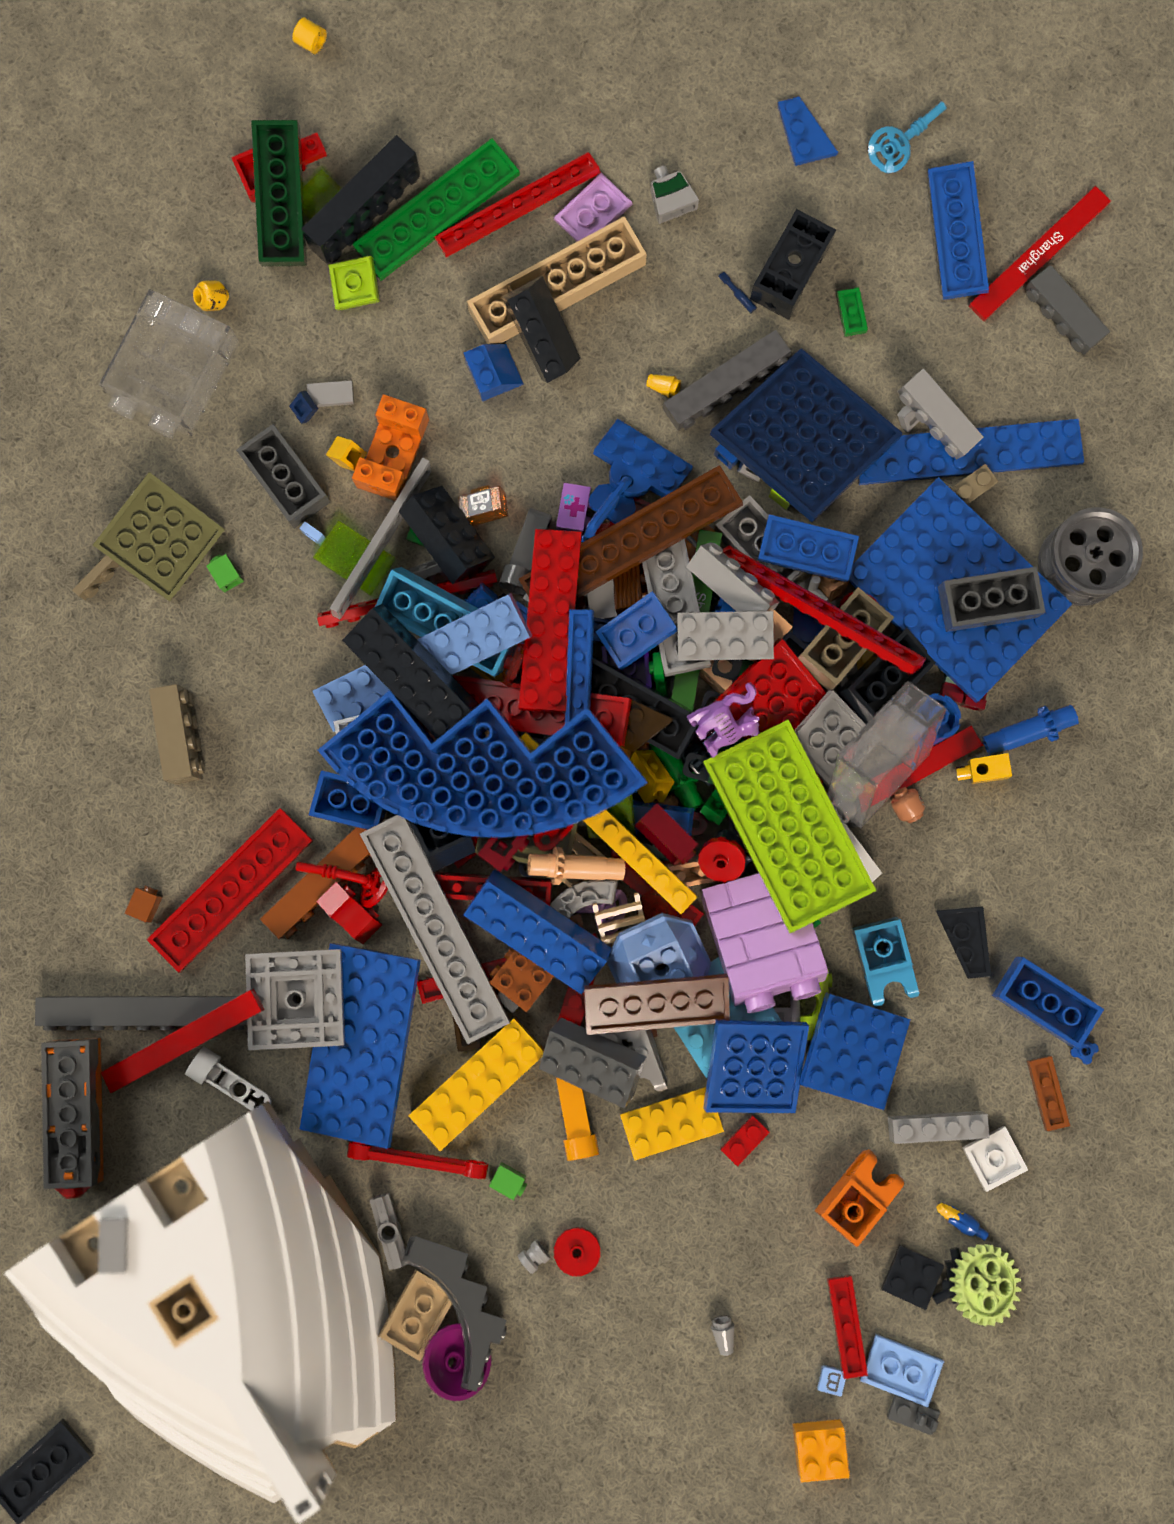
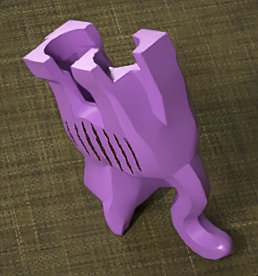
[687,683,760,758]

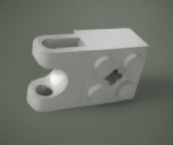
[599,1029,668,1100]

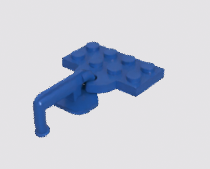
[582,419,693,543]

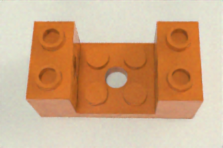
[352,394,429,501]

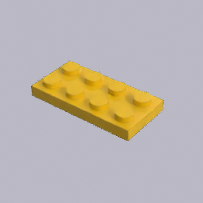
[620,1086,724,1161]

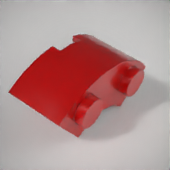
[316,882,382,944]

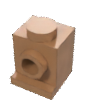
[812,574,849,603]

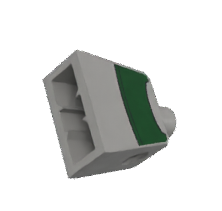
[651,165,699,224]

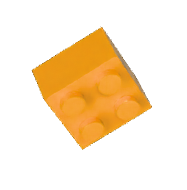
[793,1419,849,1482]

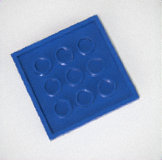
[799,993,911,1110]
[703,1020,809,1113]

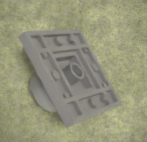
[245,949,345,1050]

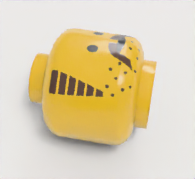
[193,280,229,311]

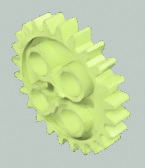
[949,1244,1022,1326]

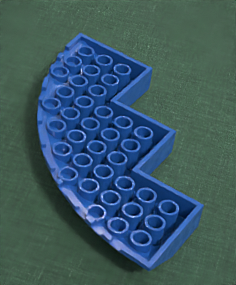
[318,690,648,838]

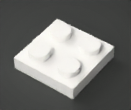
[962,1126,1028,1192]

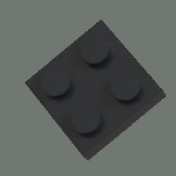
[881,1244,944,1310]

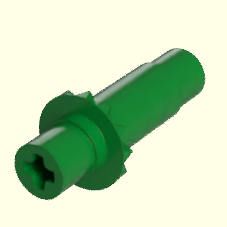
[649,743,704,810]

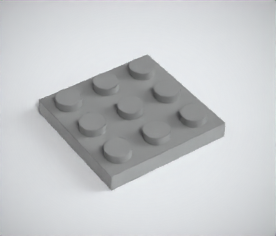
[794,690,878,789]

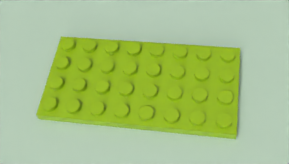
[703,720,877,934]

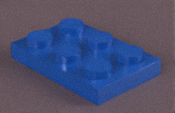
[595,591,678,670]

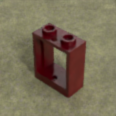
[635,803,698,866]

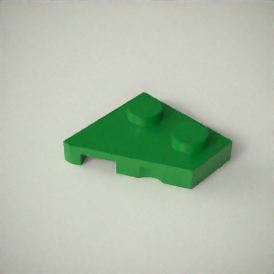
[649,652,668,697]

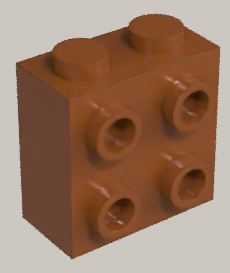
[489,948,554,1012]

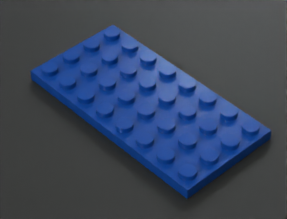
[300,943,421,1149]

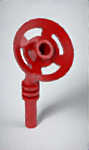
[296,862,388,908]

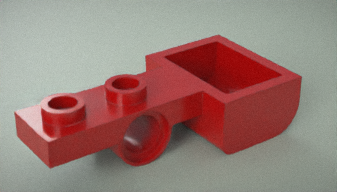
[231,132,327,203]

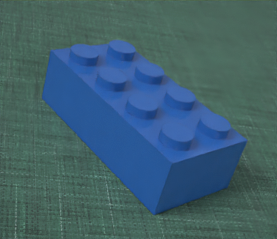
[992,957,1104,1049]

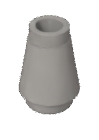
[711,1316,734,1356]

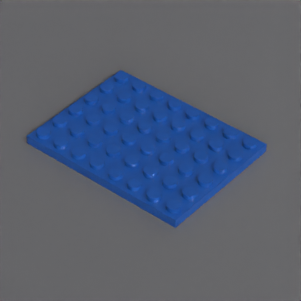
[849,477,1072,703]

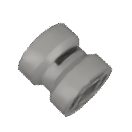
[518,1240,551,1274]

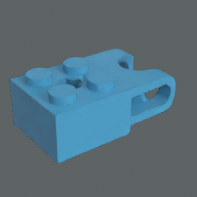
[852,917,919,1007]

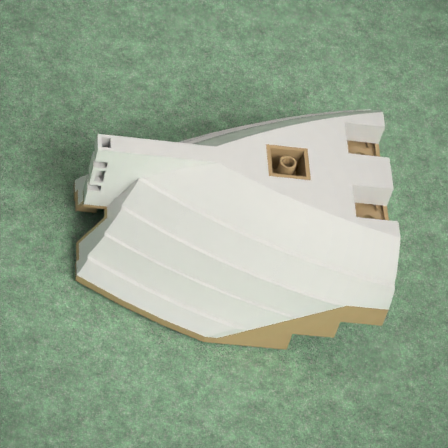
[4,1101,397,1524]

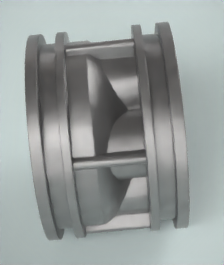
[1038,507,1143,606]

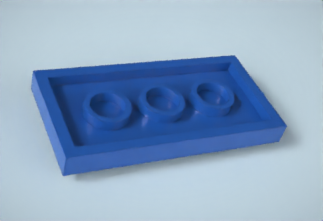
[757,514,859,582]

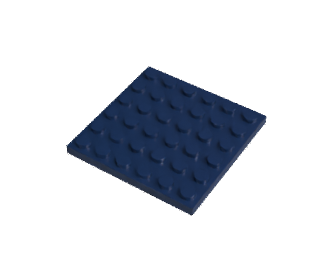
[710,348,903,522]

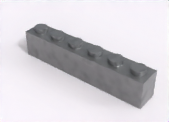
[663,330,791,431]

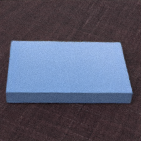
[860,1334,944,1407]

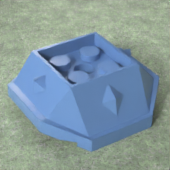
[607,913,711,983]

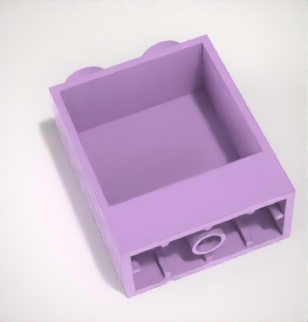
[702,873,828,1013]

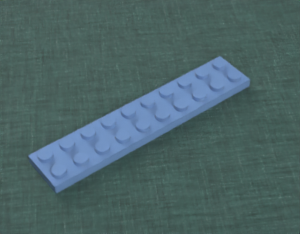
[312,593,532,732]

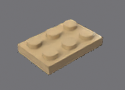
[378,1270,452,1361]

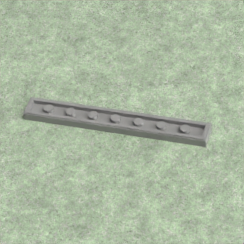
[330,458,431,620]

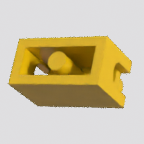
[630,750,674,803]

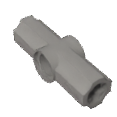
[369,1193,407,1270]

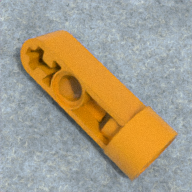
[556,1077,600,1161]

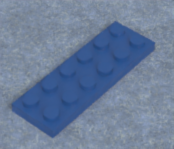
[928,161,989,300]

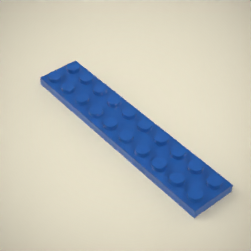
[858,419,1084,485]

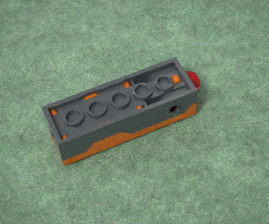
[41,1038,104,1199]

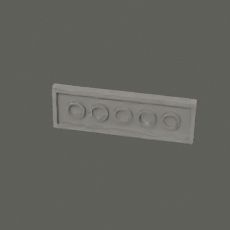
[642,539,711,677]

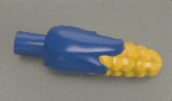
[936,1203,989,1241]

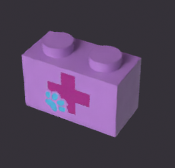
[556,483,591,536]

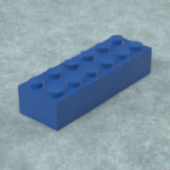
[463,869,612,994]

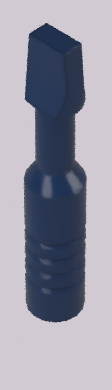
[718,272,757,314]

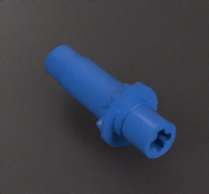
[982,705,1079,756]

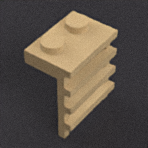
[592,892,645,948]

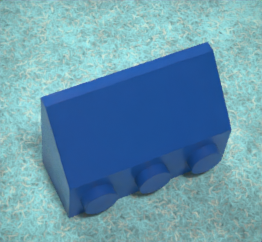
[309,771,386,830]

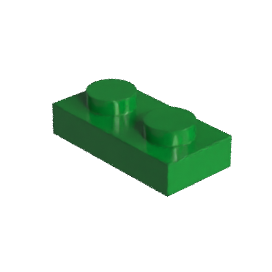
[836,287,868,337]

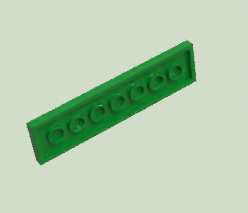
[352,138,520,281]

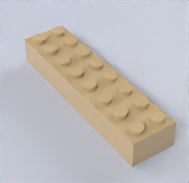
[467,216,647,344]

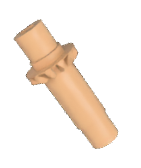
[527,847,625,885]

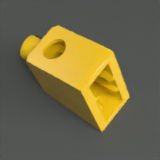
[955,753,1012,784]

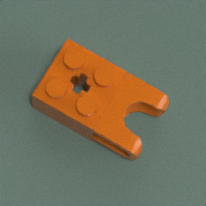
[814,1150,904,1247]

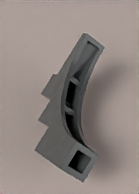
[402,1236,507,1392]

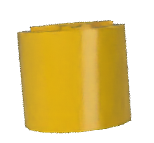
[292,17,327,54]

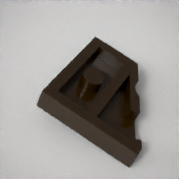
[620,699,673,752]

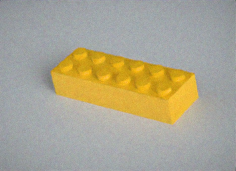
[409,1017,544,1151]

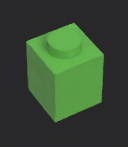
[206,554,244,593]
[489,1162,527,1201]

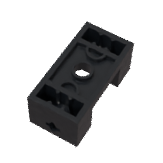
[750,209,836,320]

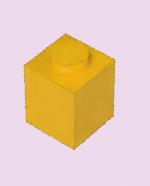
[326,436,367,471]

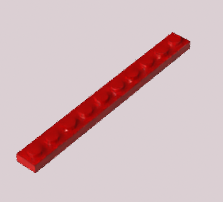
[723,545,926,674]

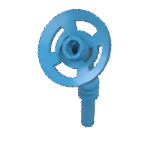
[868,102,946,173]

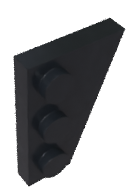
[936,906,992,979]

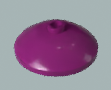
[423,1324,491,1401]

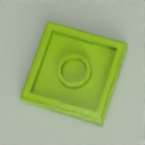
[329,256,380,310]

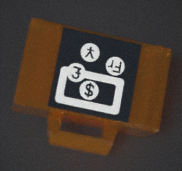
[458,485,508,526]

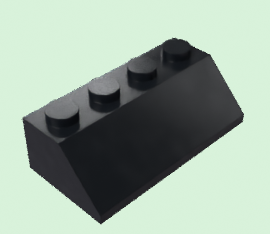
[502,275,581,383]

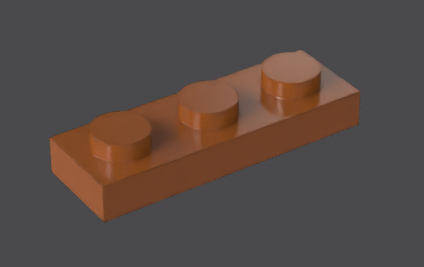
[1027,1055,1070,1132]

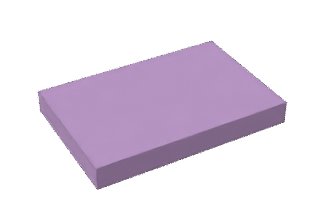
[554,173,632,241]

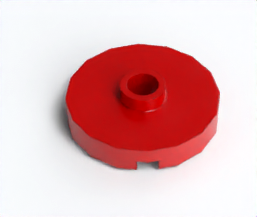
[698,837,746,882]
[554,1227,600,1276]

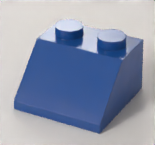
[463,344,524,401]

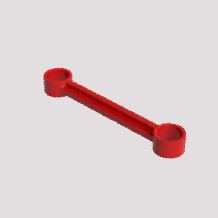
[347,1141,488,1179]

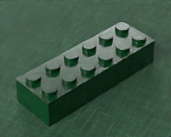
[251,120,307,267]

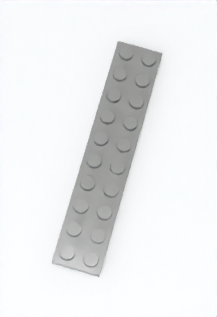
[360,815,510,1044]

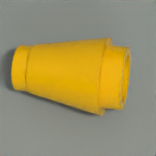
[646,374,681,398]

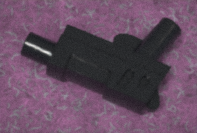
[932,1247,963,1305]

